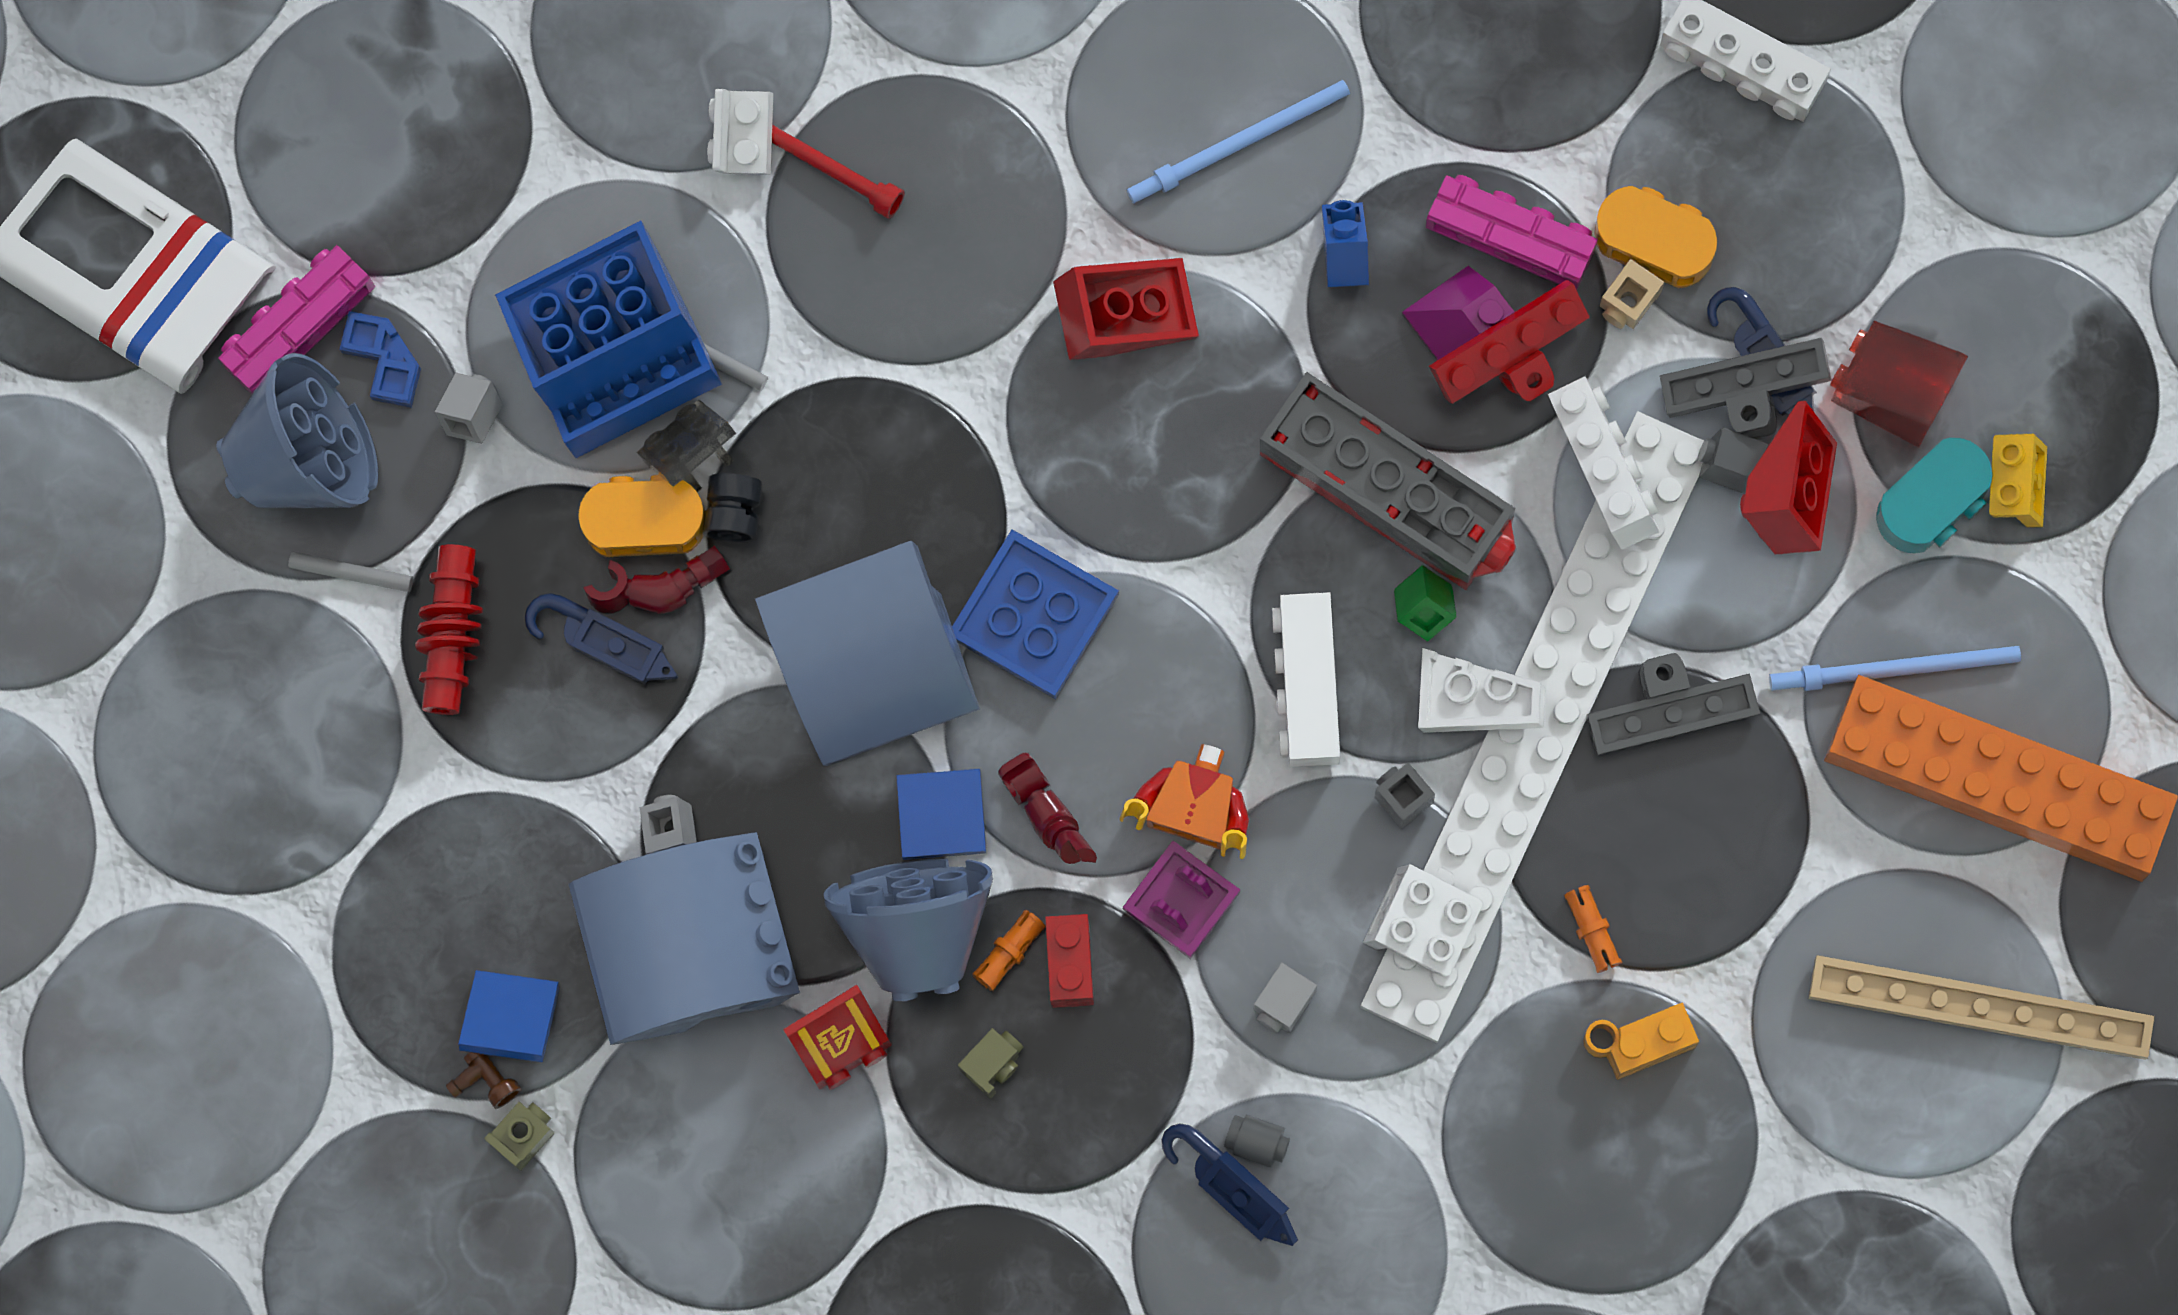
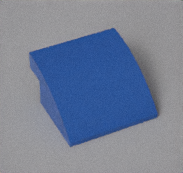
[495,220,722,458]

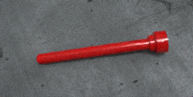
[772,125,905,219]

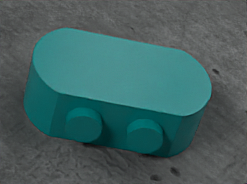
[1876,438,1992,553]

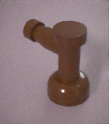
[446,1052,522,1109]

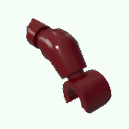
[583,545,730,614]
[998,753,1097,864]

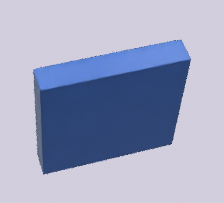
[896,769,986,860]
[458,970,559,1062]

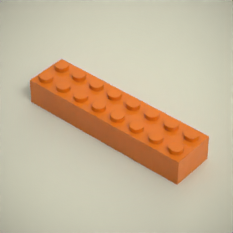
[1824,674,2178,882]

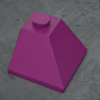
[1402,265,1514,360]

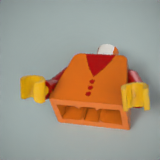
[1119,744,1249,859]

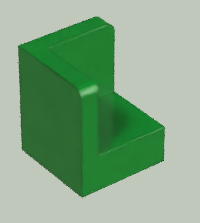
[1394,565,1457,642]

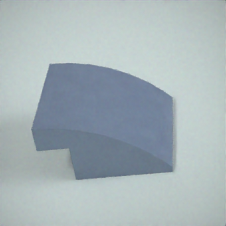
[755,541,980,766]

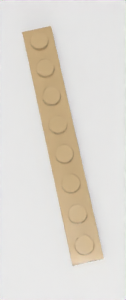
[1808,955,2154,1060]

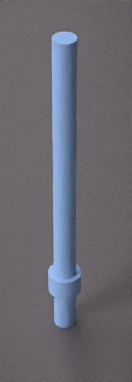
[1126,80,1350,204]
[1769,646,2021,691]

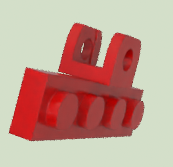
[1429,280,1590,404]

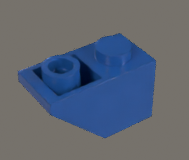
[1322,200,1369,287]

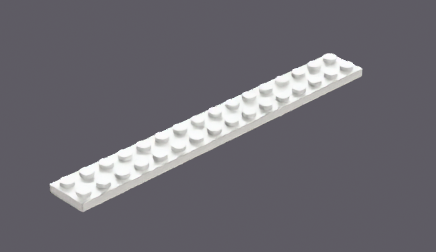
[1360,411,1704,1043]

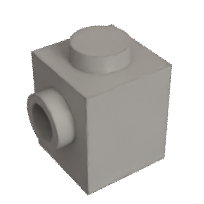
[435,373,503,444]
[1254,962,1317,1033]

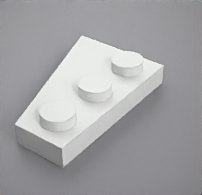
[1418,648,1545,733]

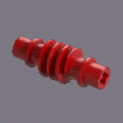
[415,544,483,715]

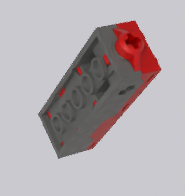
[1260,372,1516,590]

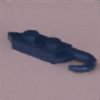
[1707,287,1817,416]
[525,593,678,685]
[1161,1123,1298,1246]

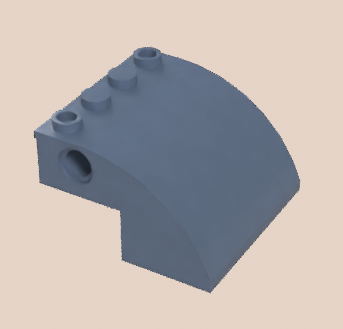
[569,832,800,1045]

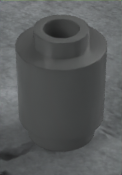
[1224,1114,1290,1168]

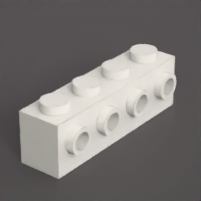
[1660,0,1831,122]
[1548,376,1660,550]
[1272,592,1340,767]

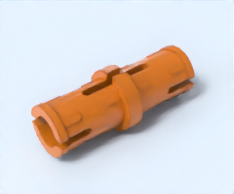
[1564,885,1622,973]
[972,910,1046,991]

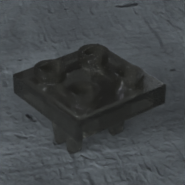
[636,400,736,493]

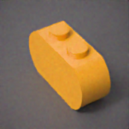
[1594,186,1717,288]
[579,474,705,557]

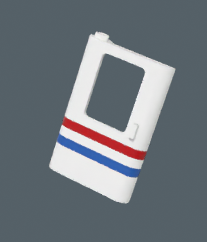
[0,139,276,394]

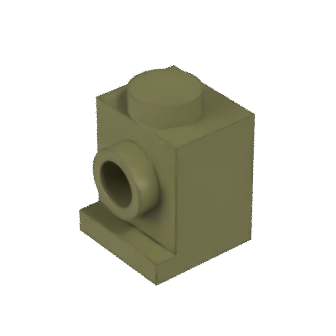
[958,1028,1024,1099]
[484,1101,555,1171]

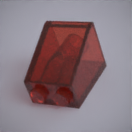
[1829,321,1968,448]

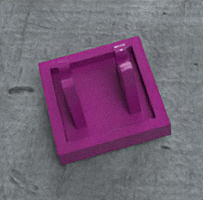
[1123,841,1241,959]

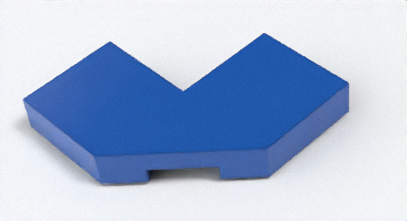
[339,311,421,408]

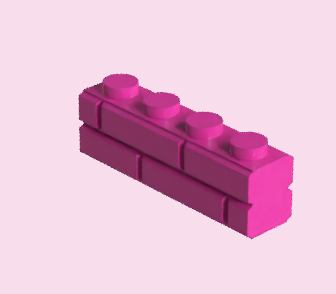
[1426,175,1598,290]
[218,245,375,394]

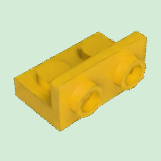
[1989,434,2047,527]

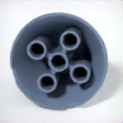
[216,353,378,508]
[823,859,993,1001]

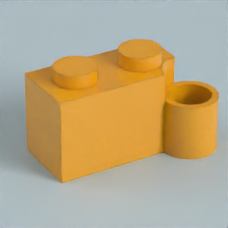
[1583,1002,1699,1080]

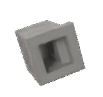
[639,795,697,855]

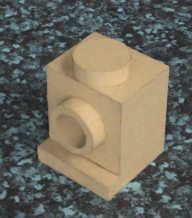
[1600,259,1664,329]

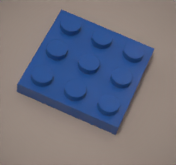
[952,529,1119,699]

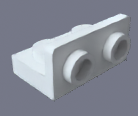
[707,89,773,175]

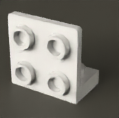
[1363,864,1483,977]

